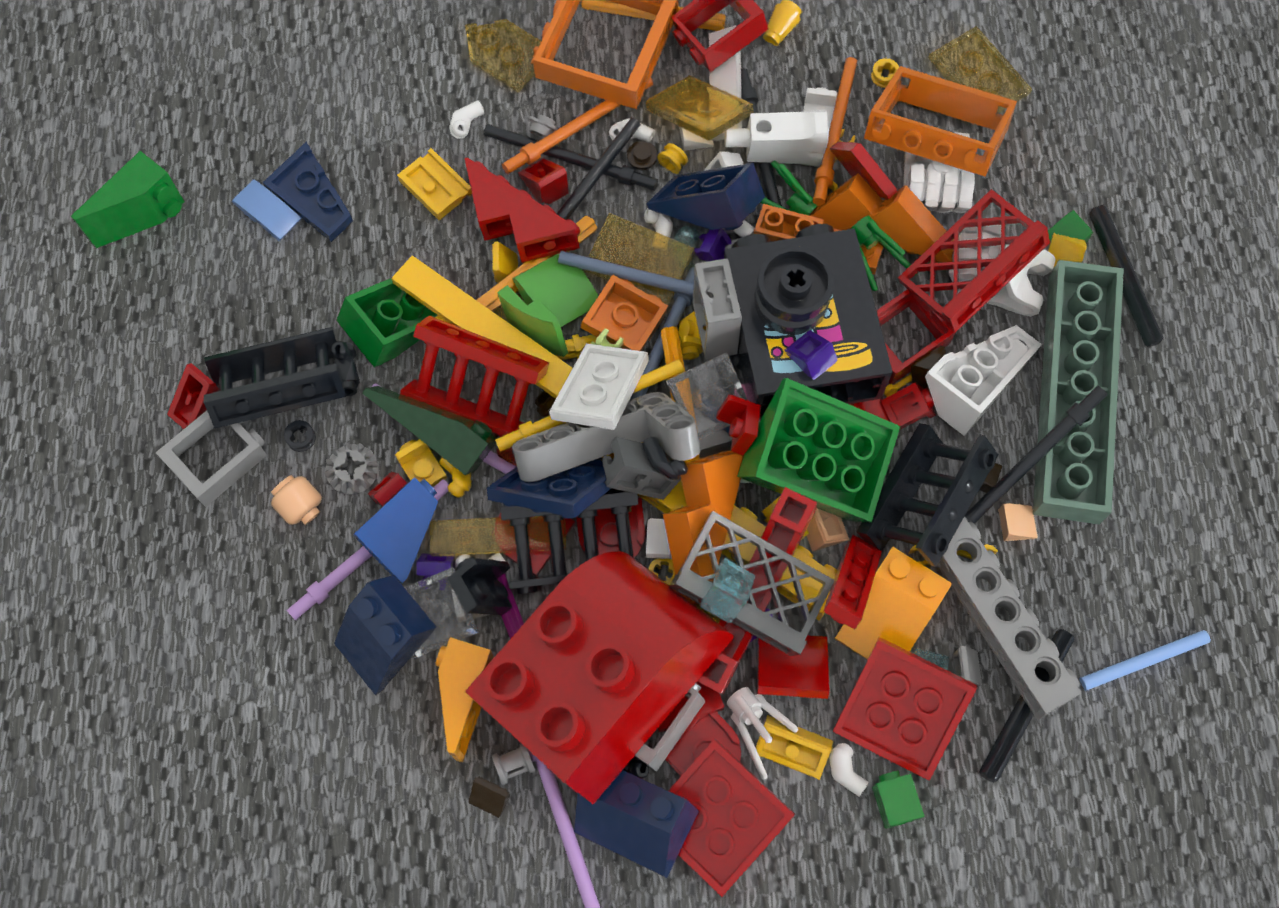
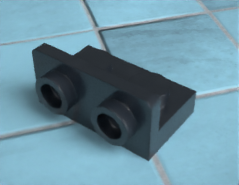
[447,557,513,615]

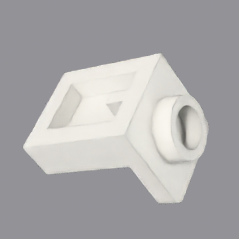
[803,87,837,129]

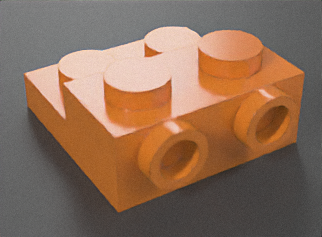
[580,275,669,351]

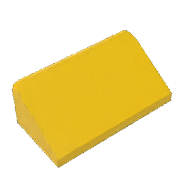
[755,715,833,780]

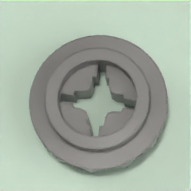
[324,442,378,494]

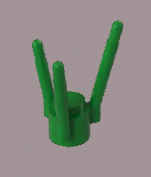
[760,160,817,215]
[851,215,917,292]

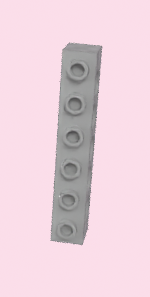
[937,516,1081,720]

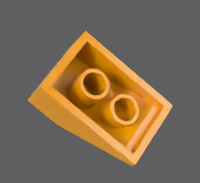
[835,546,952,660]
[436,637,494,763]

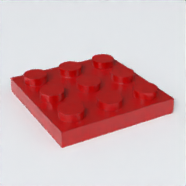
[832,637,977,781]
[668,739,795,897]

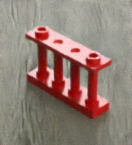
[400,315,550,437]

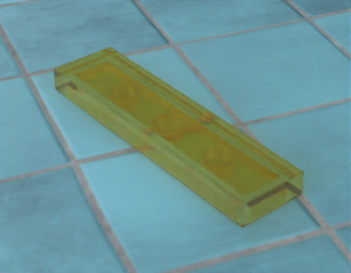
[430,516,567,556]

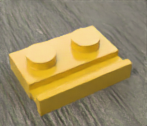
[397,148,472,220]

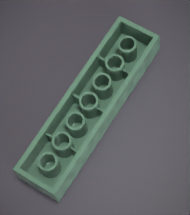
[1033,260,1124,524]

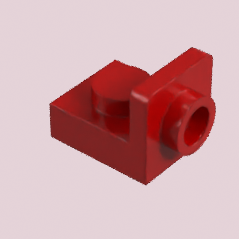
[881,382,936,430]
[716,395,761,456]

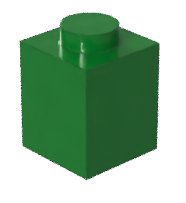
[872,771,925,829]

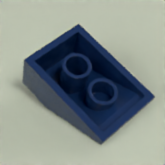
[646,163,765,231]
[334,575,437,695]

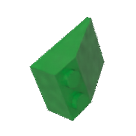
[70,151,185,248]
[336,278,437,368]

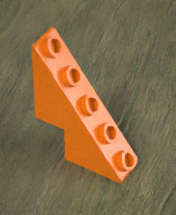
[809,173,954,263]
[663,451,744,604]

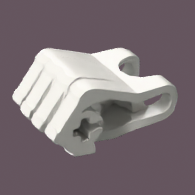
[903,132,975,213]
[949,225,1056,317]

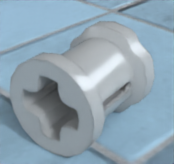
[491,744,536,785]

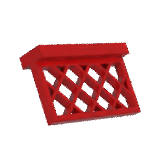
[898,189,1050,332]

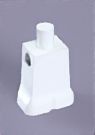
[724,110,829,167]

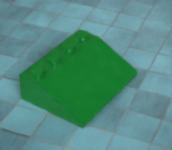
[737,378,900,522]

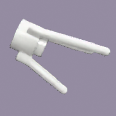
[727,687,798,780]

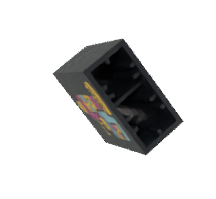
[724,224,893,419]

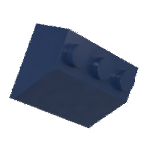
[574,770,699,878]

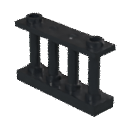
[204,327,346,429]
[856,423,999,567]
[500,492,645,594]

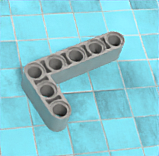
[512,392,701,482]

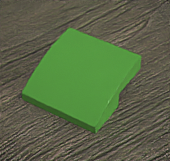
[512,253,598,327]
[497,285,568,357]

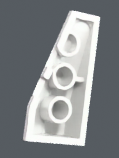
[925,325,1042,436]

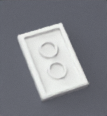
[549,343,649,430]

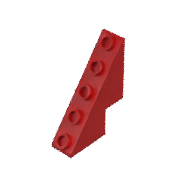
[464,157,581,263]

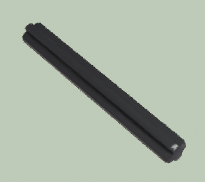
[1089,205,1164,347]
[979,629,1075,783]

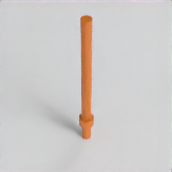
[813,57,857,206]
[502,78,653,174]

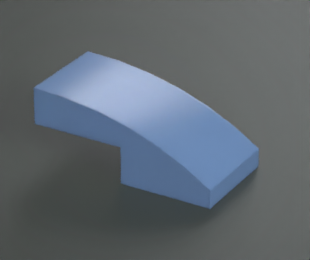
[232,179,301,242]

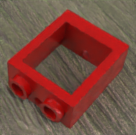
[671,0,769,72]
[876,289,956,384]

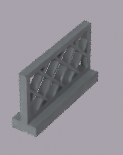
[669,511,835,656]

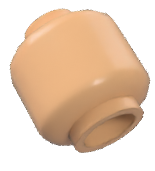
[271,475,322,525]

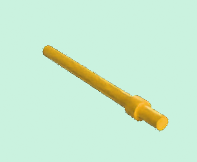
[495,359,684,452]

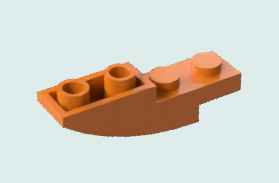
[754,204,884,275]

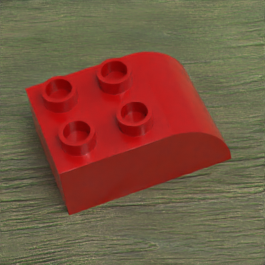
[465,551,734,804]

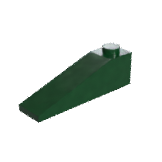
[362,386,496,475]

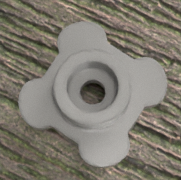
[528,114,556,138]

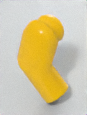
[439,457,471,498]

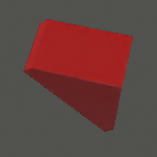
[518,158,569,205]
[167,363,219,429]

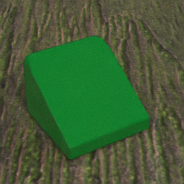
[1048,210,1093,243]

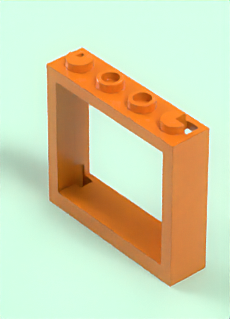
[531,0,679,110]
[864,66,1017,177]

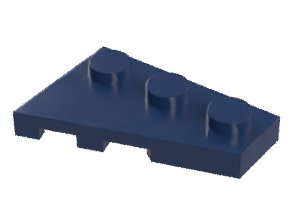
[263,142,353,242]

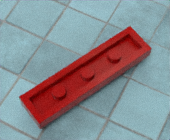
[823,535,882,630]

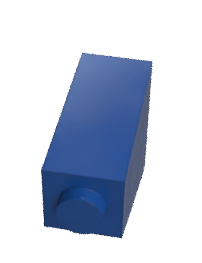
[353,477,438,584]

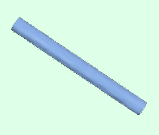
[1079,630,1210,691]

